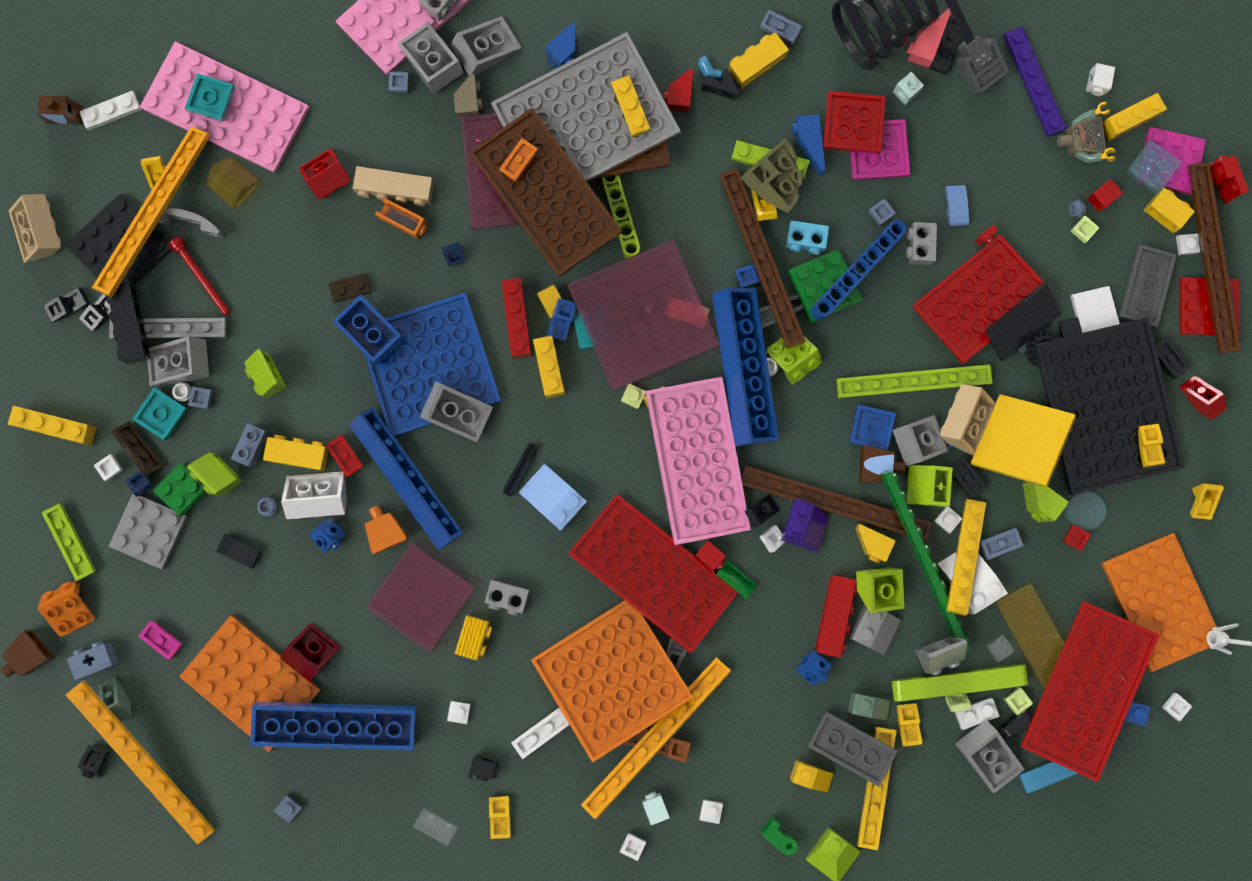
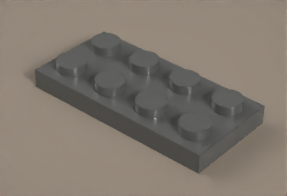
[1118,244,1177,328]
[808,711,898,787]

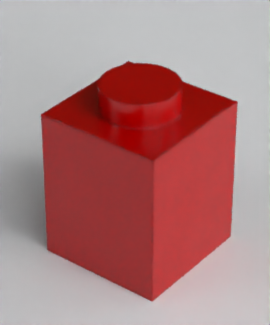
[1087,179,1123,213]
[694,541,726,571]

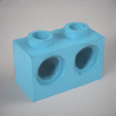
[786,221,829,255]

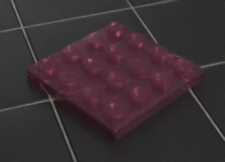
[366,543,475,653]

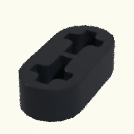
[997,709,1033,739]

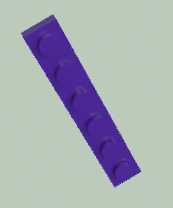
[1003,26,1067,137]

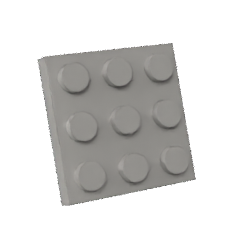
[108,494,188,569]

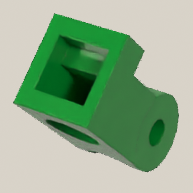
[760,816,798,856]

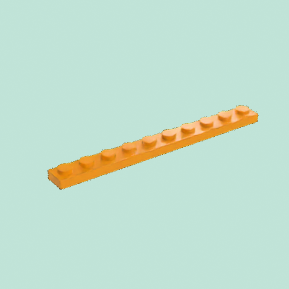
[92,126,210,298]
[581,657,731,820]
[66,680,215,845]

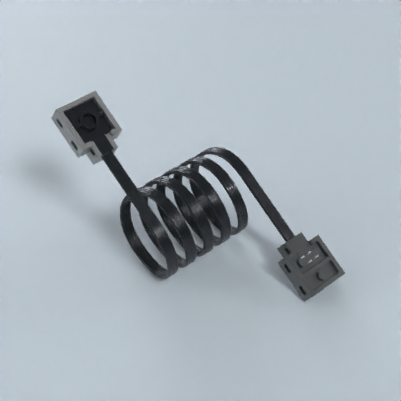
[832,0,1009,94]

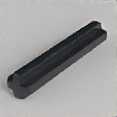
[503,443,538,496]

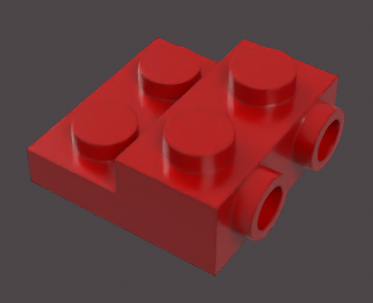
[1210,155,1249,204]

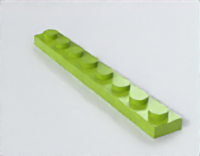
[836,365,993,399]

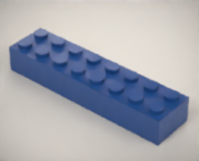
[712,288,779,446]
[250,701,417,751]

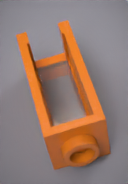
[375,198,427,239]

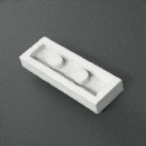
[79,91,141,131]
[511,708,570,759]

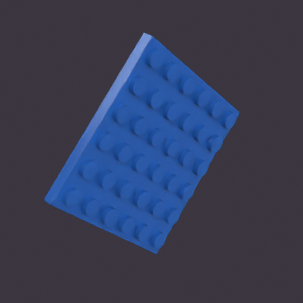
[364,292,501,437]

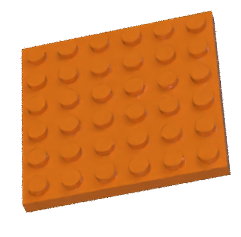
[531,601,694,763]

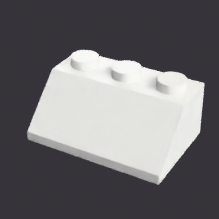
[281,471,347,519]

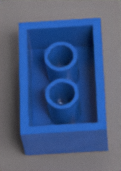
[332,294,405,366]

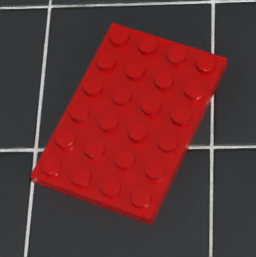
[912,234,1052,365]

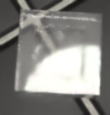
[986,634,1015,662]

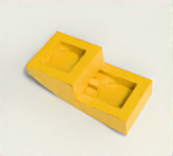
[537,285,561,319]
[1138,424,1165,468]
[897,703,923,747]
[489,796,511,839]

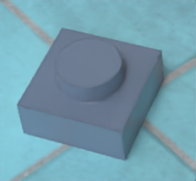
[388,72,409,93]
[868,198,896,226]
[188,386,213,409]
[274,794,303,823]

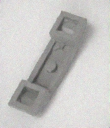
[158,208,225,239]

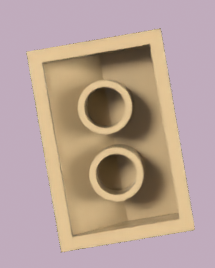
[8,194,61,263]
[940,384,996,456]

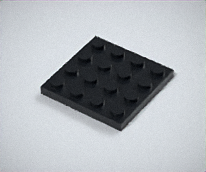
[65,193,172,285]

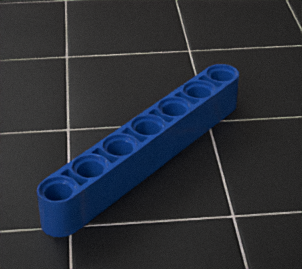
[811,220,906,320]

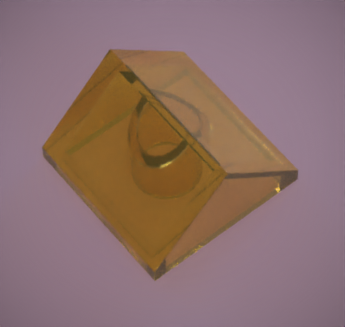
[206,157,260,210]

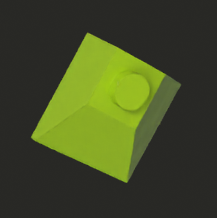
[805,827,861,881]

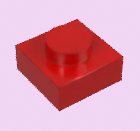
[974,224,998,246]
[1062,524,1091,551]

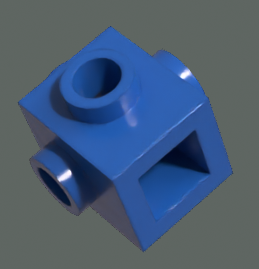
[310,518,345,553]
[796,650,832,686]

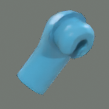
[698,56,722,80]

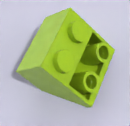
[187,452,243,497]
[906,465,953,508]

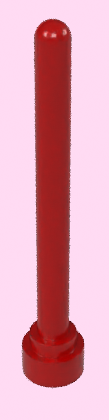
[168,236,230,315]

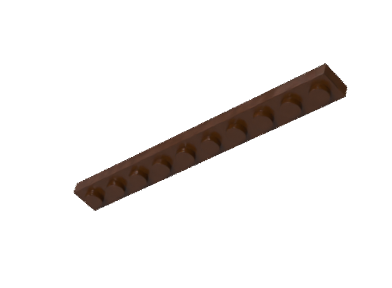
[1187,162,1241,354]
[719,168,806,349]
[741,466,932,541]

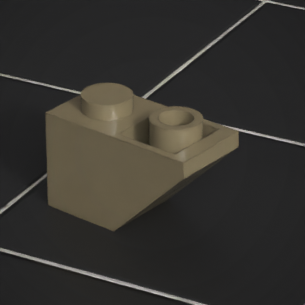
[454,74,483,119]

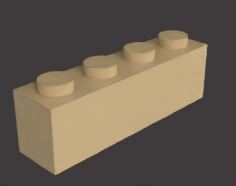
[353,166,434,206]

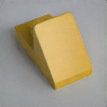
[140,156,166,191]
[752,190,777,221]
[1190,484,1224,520]

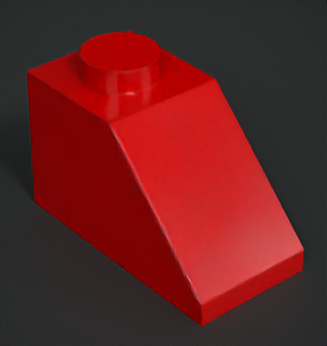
[664,69,693,113]
[1180,376,1227,420]

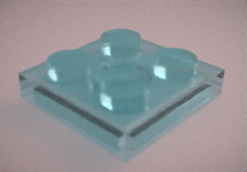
[1126,140,1182,194]

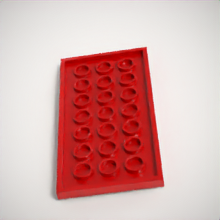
[568,494,738,654]
[1020,601,1160,782]

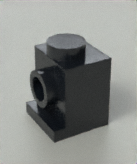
[468,755,500,781]

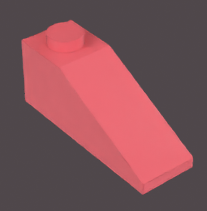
[907,9,951,68]

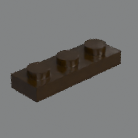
[112,421,164,478]

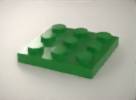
[787,249,863,323]

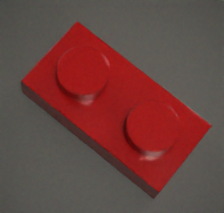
[325,434,364,478]

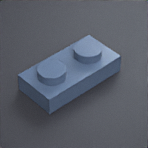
[759,9,802,45]
[979,528,1024,560]

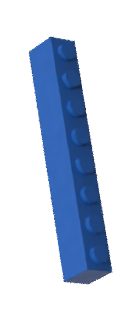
[349,408,463,551]

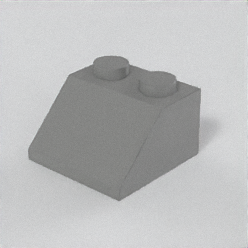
[893,415,948,466]
[849,604,901,655]

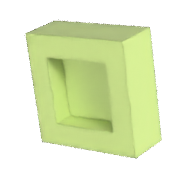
[1071,216,1099,243]
[621,384,645,409]
[1003,687,1033,715]
[945,693,971,712]

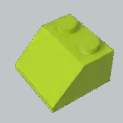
[244,349,287,399]
[1023,481,1069,523]
[856,567,904,613]

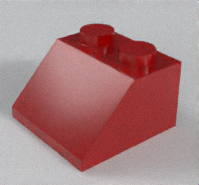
[299,148,351,200]

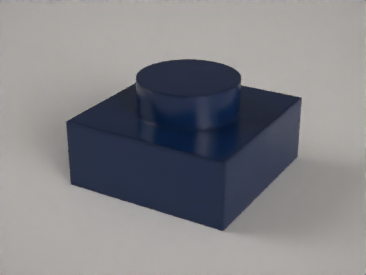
[441,242,467,267]
[125,470,153,497]

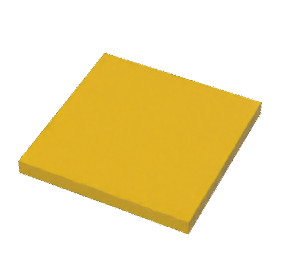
[971,394,1076,488]

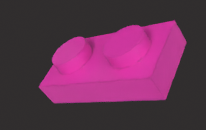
[138,620,183,660]

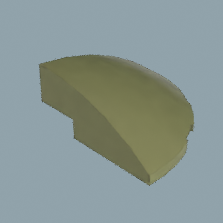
[741,139,802,213]

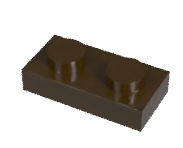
[329,273,372,303]

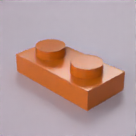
[499,138,538,182]

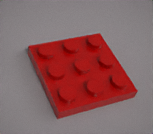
[823,91,886,154]
[1179,277,1240,336]

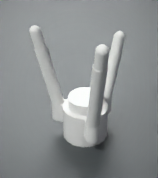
[1207,623,1252,655]

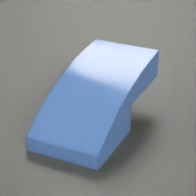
[945,185,969,226]

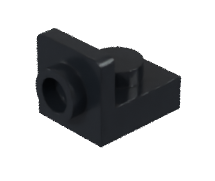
[77,745,109,779]

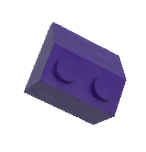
[780,499,828,553]

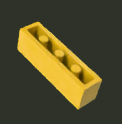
[8,406,97,446]

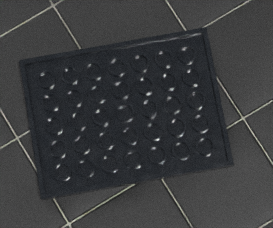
[1034,317,1185,495]

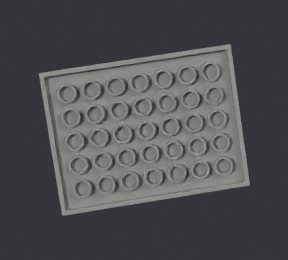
[491,32,681,182]

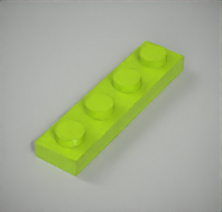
[731,140,810,180]
[42,503,97,581]

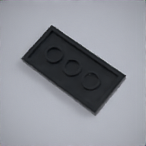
[984,283,1062,361]

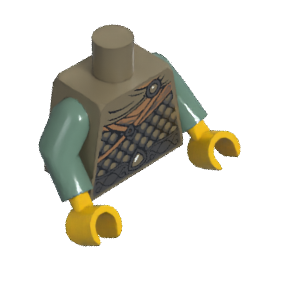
[1057,102,1116,164]

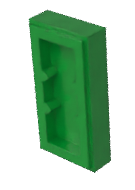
[716,560,757,599]

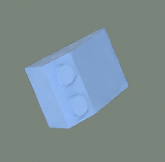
[519,464,588,531]

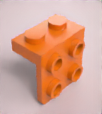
[38,580,95,637]

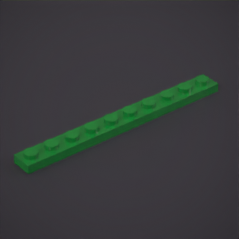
[880,470,971,653]

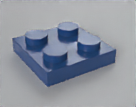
[849,404,896,451]

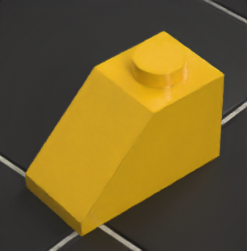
[855,524,895,564]
[790,760,834,792]

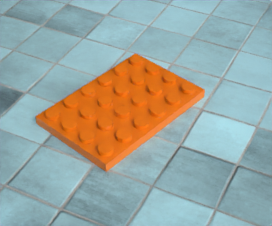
[1101,533,1216,672]
[179,615,321,752]

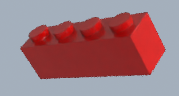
[501,278,532,360]
[814,575,857,658]

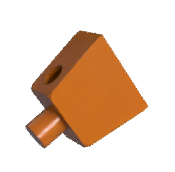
[365,505,409,554]

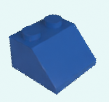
[545,22,577,69]

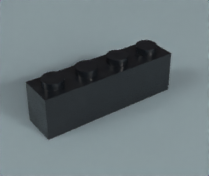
[105,281,151,364]

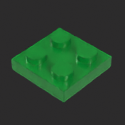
[153,462,206,517]

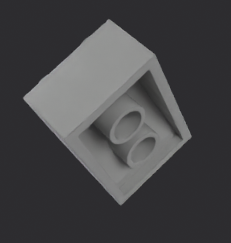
[450,16,522,76]
[397,23,464,94]
[147,336,209,386]
[420,381,493,442]
[915,636,967,676]
[955,720,1025,794]

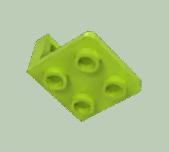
[766,335,822,385]

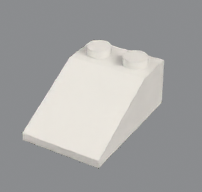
[937,552,1008,614]

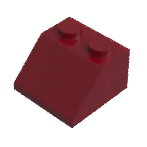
[280,623,341,683]

